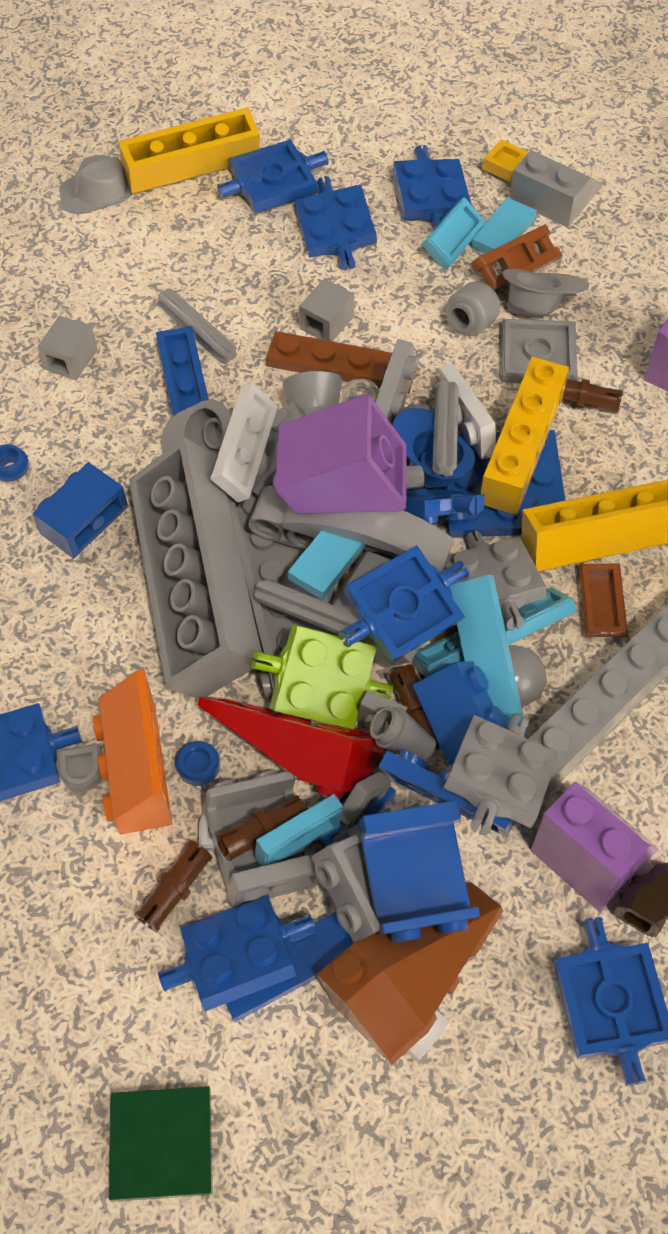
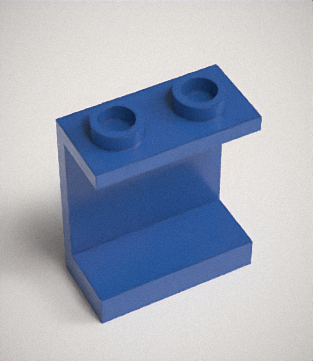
[358,800,480,943]

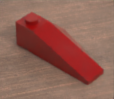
[198,697,386,798]

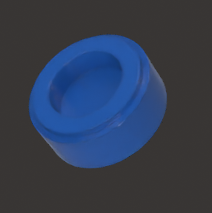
[176,741,220,786]

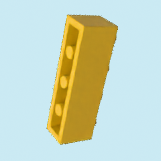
[118,107,260,194]
[522,479,668,571]

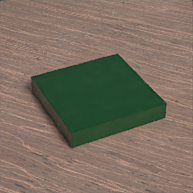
[109,1086,213,1202]

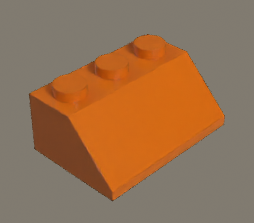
[93,669,173,835]

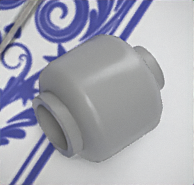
[446,281,500,336]

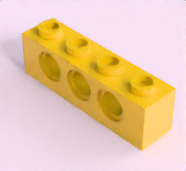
[481,356,570,515]

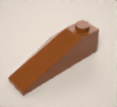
[317,882,503,1065]

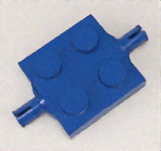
[217,139,329,213]
[392,145,472,228]
[295,176,377,270]
[403,487,485,523]
[338,545,469,664]
[0,703,82,801]
[158,894,317,1011]
[553,917,668,1087]

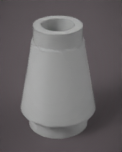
[370,706,436,760]

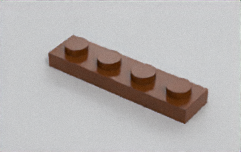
[266,331,418,394]

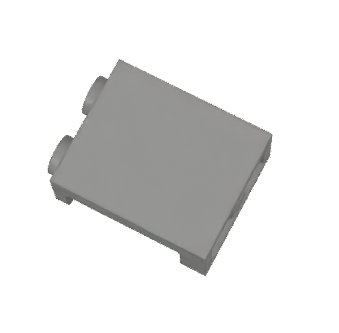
[203,770,320,908]
[311,803,420,943]

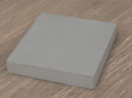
[502,319,578,383]

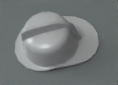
[59,155,132,215]
[502,269,590,317]
[161,399,232,454]

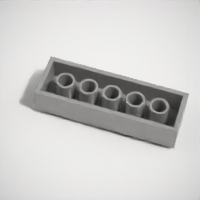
[129,438,264,698]

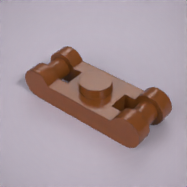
[470,224,563,292]

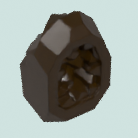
[614,863,668,937]

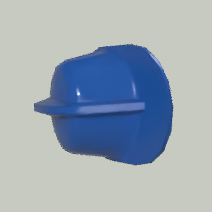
[392,408,475,490]

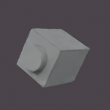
[299,279,354,341]
[37,315,97,381]

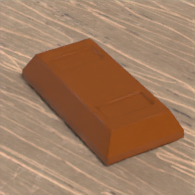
[579,563,628,637]

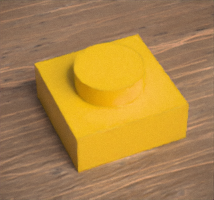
[482,139,529,183]

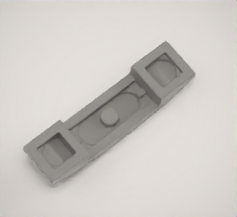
[282,507,454,572]

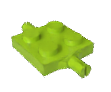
[251,624,393,730]

